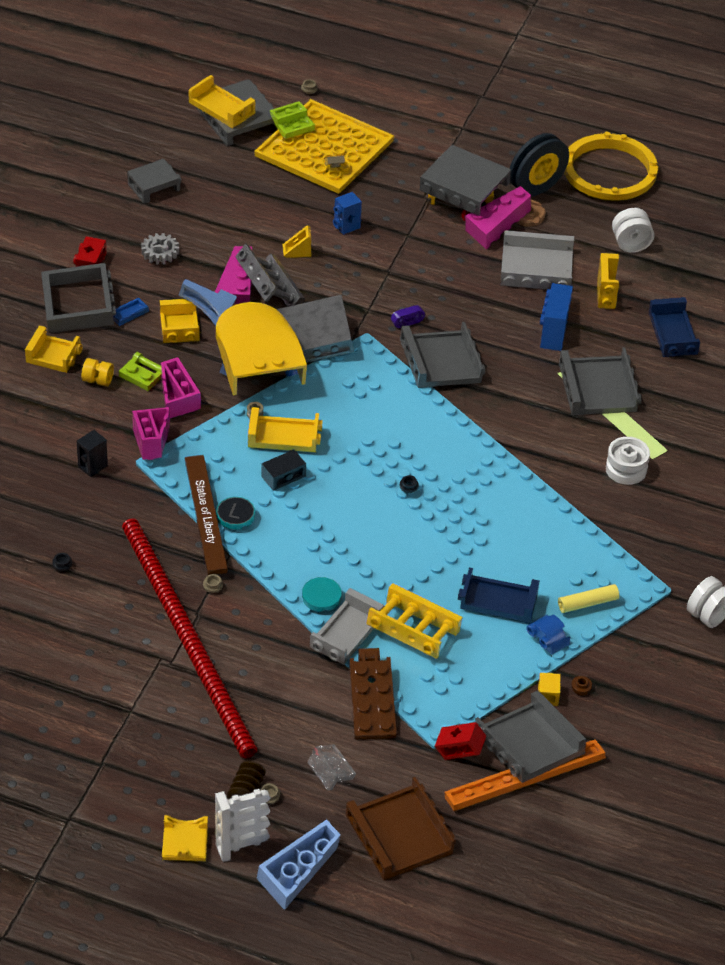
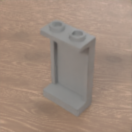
[310,588,384,664]

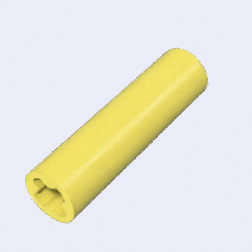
[558,584,619,613]

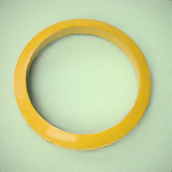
[564,132,658,200]

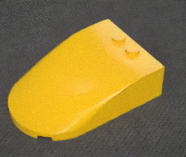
[216,302,307,395]

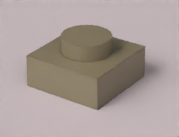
[325,155,345,168]

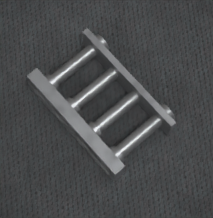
[235,243,305,307]

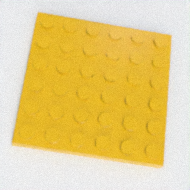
[255,99,394,194]

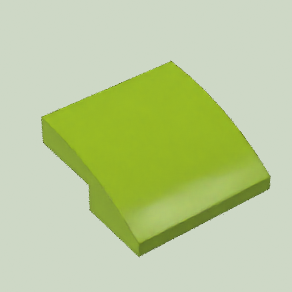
[270,101,315,139]

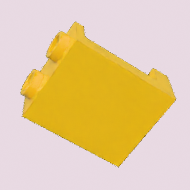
[597,253,619,309]
[159,299,200,343]
[25,325,82,373]

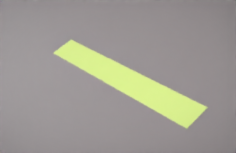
[558,372,668,459]

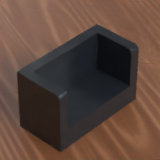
[76,430,108,477]
[261,449,306,491]

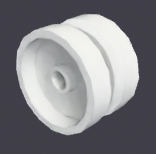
[612,208,655,253]
[606,437,650,485]
[686,576,725,628]

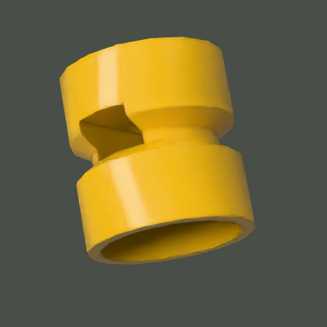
[81,358,114,387]

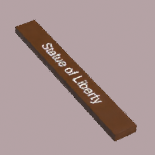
[185,455,227,575]

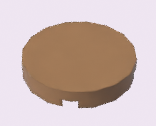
[517,200,545,227]

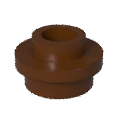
[571,676,592,695]

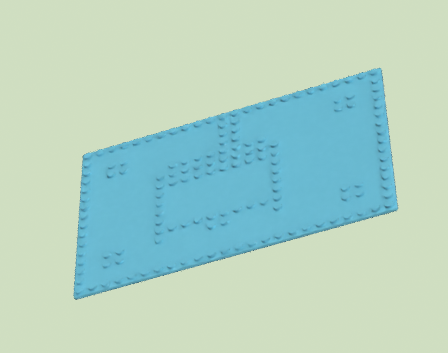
[136,333,671,749]

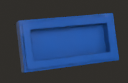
[113,297,149,326]

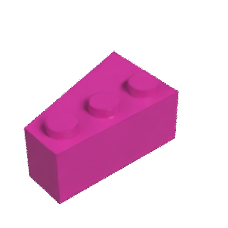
[161,357,201,418]
[132,407,170,460]

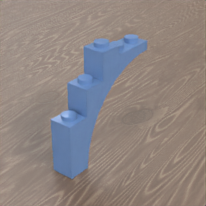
[179,279,237,376]

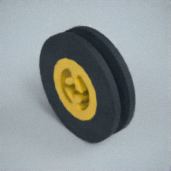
[509,133,569,197]

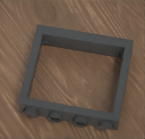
[41,263,116,333]

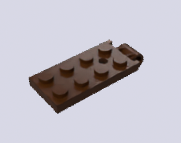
[349,648,397,740]

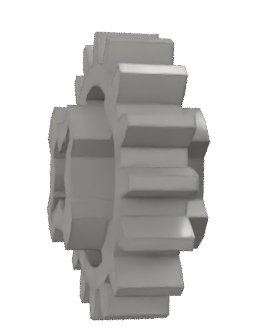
[141,233,179,264]

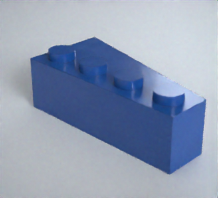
[540,283,573,351]

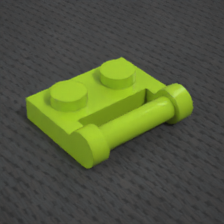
[119,352,161,391]

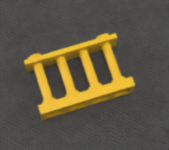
[366,583,463,659]

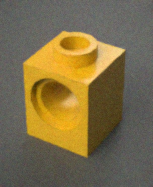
[538,673,560,706]

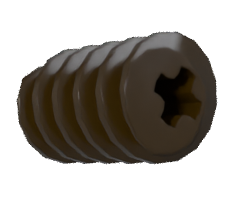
[227,760,266,799]

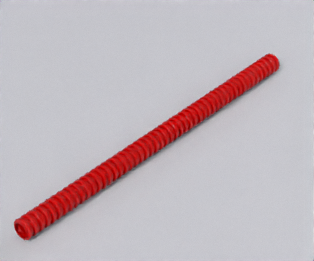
[122,518,257,758]

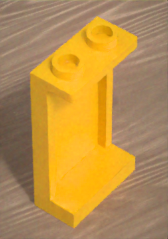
[189,75,256,129]
[248,407,323,452]

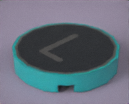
[216,497,255,530]

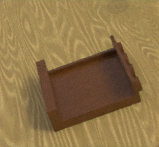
[346,777,456,880]

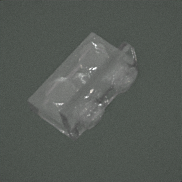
[307,744,356,791]

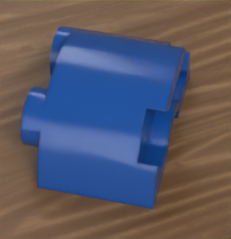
[526,614,570,655]

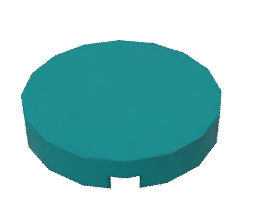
[302,577,342,612]

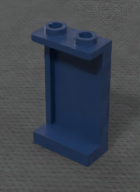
[649,297,700,357]
[458,567,540,623]

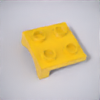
[162,815,208,861]

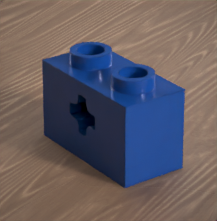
[333,192,362,234]

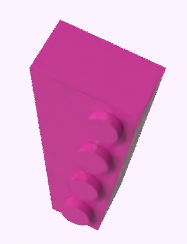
[465,186,531,250]

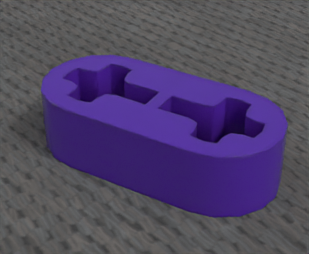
[391,305,425,328]

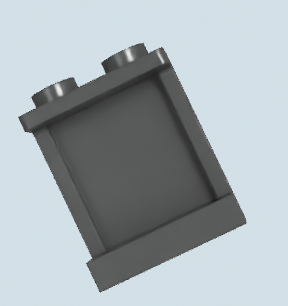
[127,159,181,204]

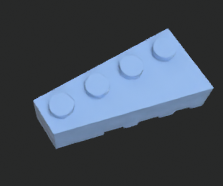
[257,820,340,910]

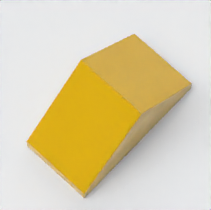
[282,225,311,258]

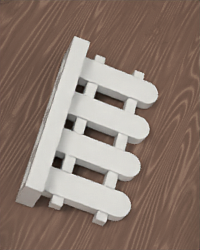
[215,789,270,862]

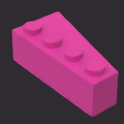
[215,246,252,305]

